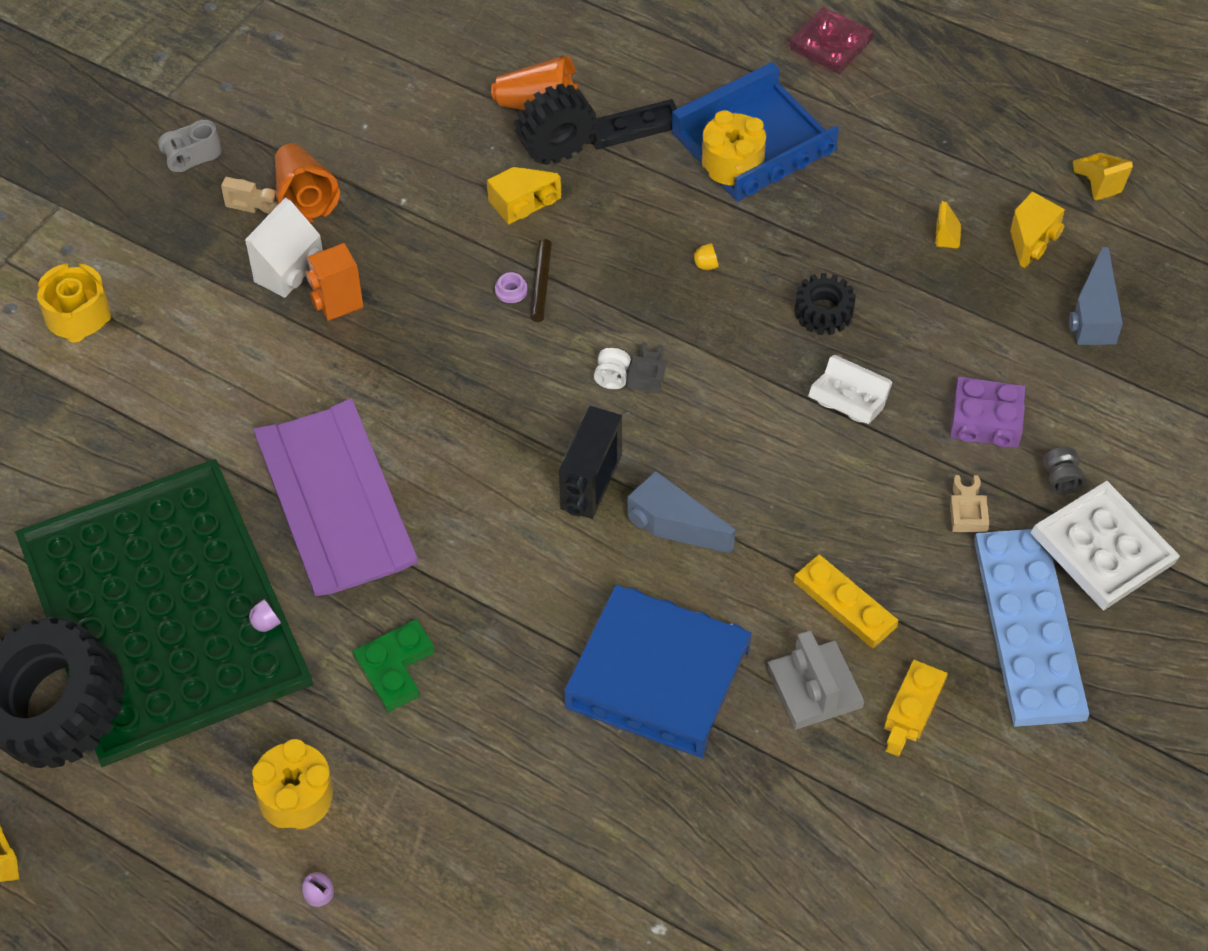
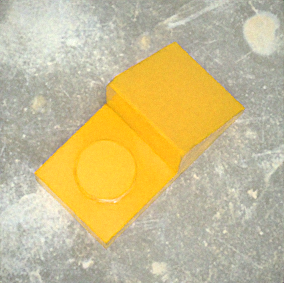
[1073,152,1133,201]

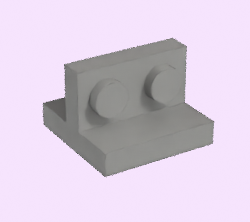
[767,630,864,730]

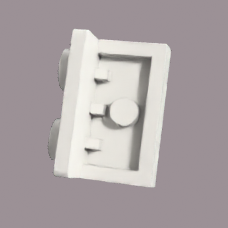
[808,355,892,424]

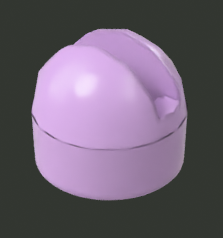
[249,599,281,632]
[302,872,334,907]

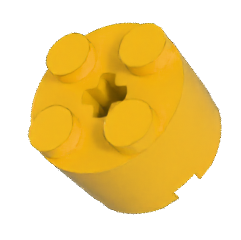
[702,110,766,186]
[36,263,111,343]
[252,739,333,829]

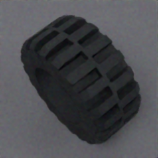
[0,617,125,768]

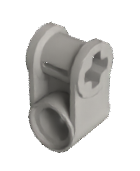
[158,120,222,172]

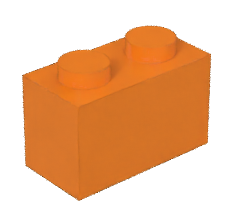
[306,243,363,321]

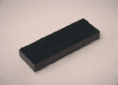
[589,99,677,150]

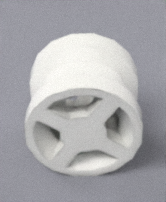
[594,348,631,389]

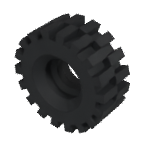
[514,84,598,165]

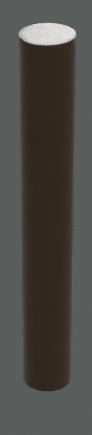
[531,239,552,322]

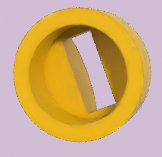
[694,243,719,270]

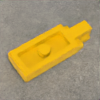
[884,660,948,757]

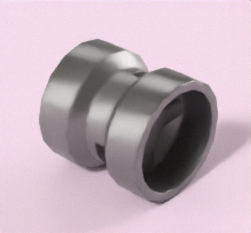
[1043,447,1086,495]

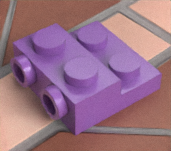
[950,377,1025,448]

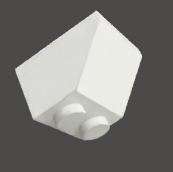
[245,198,323,298]

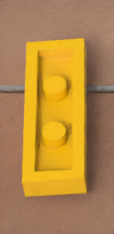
[794,554,899,649]

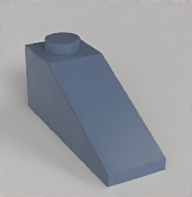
[1069,247,1123,345]
[628,471,736,553]

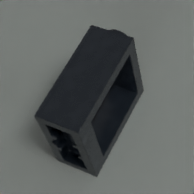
[559,405,622,519]

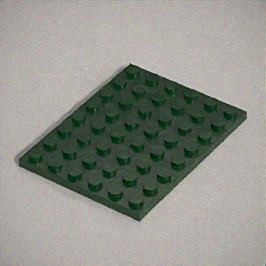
[15,459,313,767]

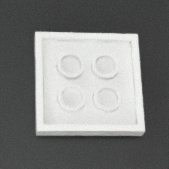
[1030,481,1180,611]

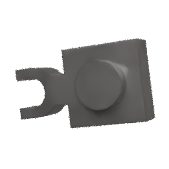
[627,342,666,393]

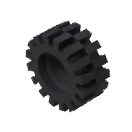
[794,273,856,335]

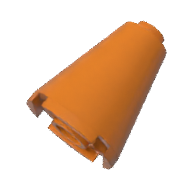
[491,56,578,110]
[275,143,340,223]

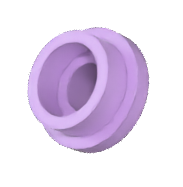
[495,272,528,303]

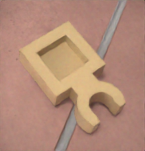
[221,177,278,214]
[950,475,989,532]

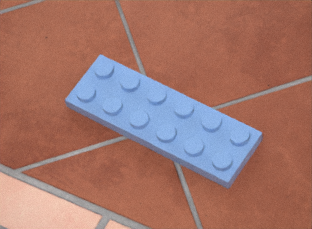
[974,529,1089,727]

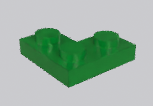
[352,619,435,713]

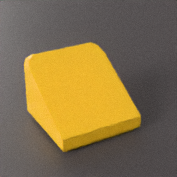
[935,201,961,248]

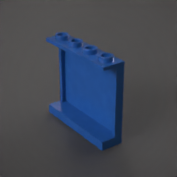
[672,62,839,202]
[564,585,752,759]

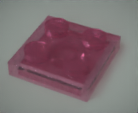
[790,6,873,74]

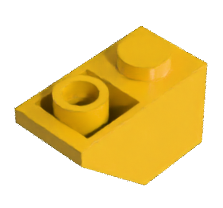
[487,167,561,225]
[1010,191,1065,268]

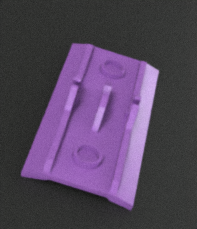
[253,398,418,596]

